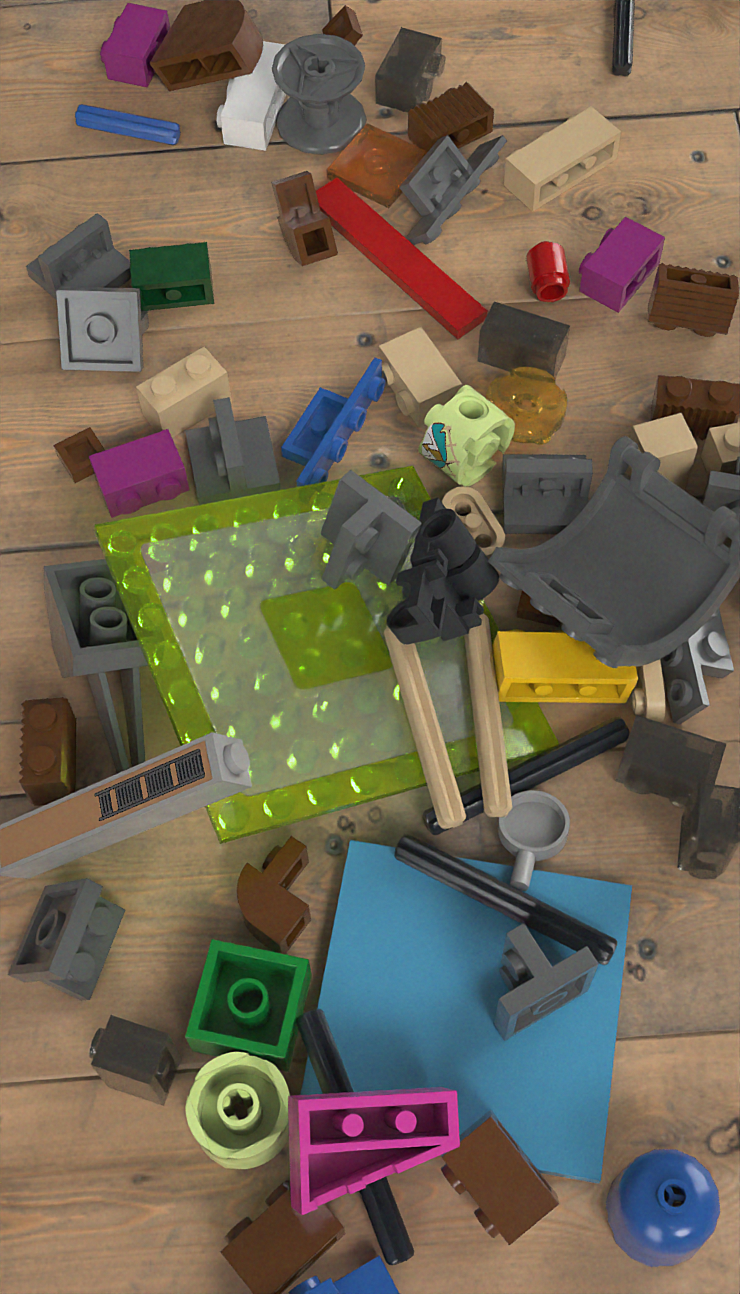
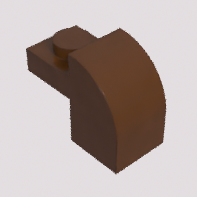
[271,171,338,266]
[237,836,311,954]

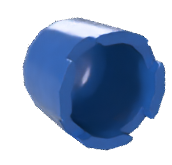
[606,1149,720,1267]

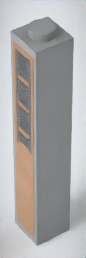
[0,732,252,879]

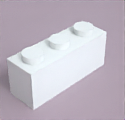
[217,41,286,151]

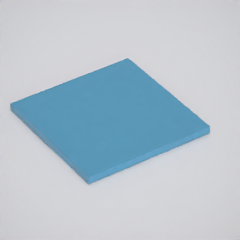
[300,840,632,1184]

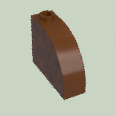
[150,0,264,92]

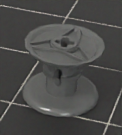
[271,34,367,155]

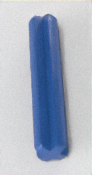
[75,104,181,145]

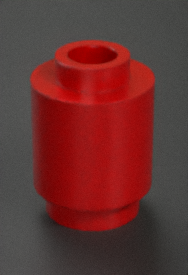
[526,241,570,302]

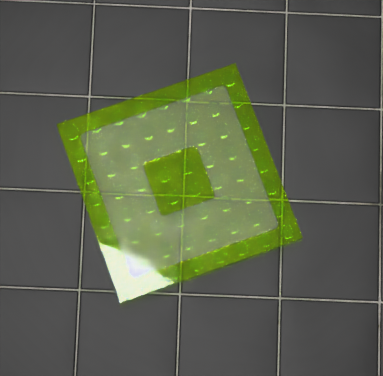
[94,465,559,844]

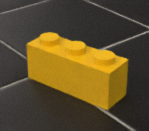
[492,629,638,703]

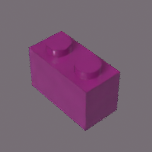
[100,3,170,88]
[579,217,665,313]
[89,429,190,518]

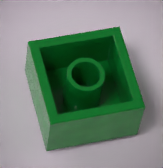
[185,939,312,1072]

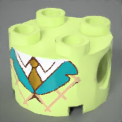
[418,385,515,487]

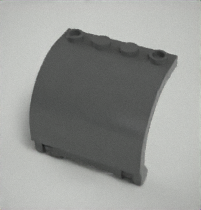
[488,436,740,668]

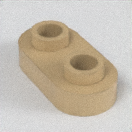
[442,486,505,559]
[631,659,665,723]

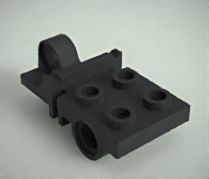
[386,497,499,645]

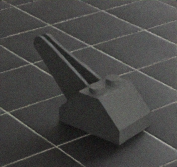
[44,556,165,774]

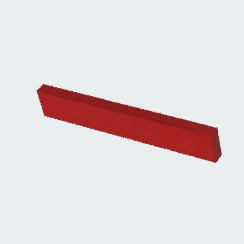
[316,177,488,340]

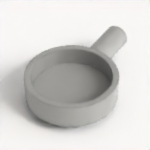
[498,790,570,891]

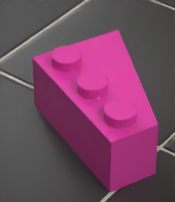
[288,1087,460,1215]

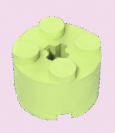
[185,1052,290,1169]

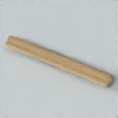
[464,613,512,818]
[384,626,466,829]

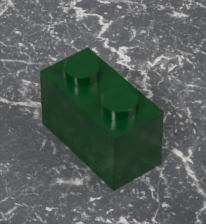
[129,242,215,311]

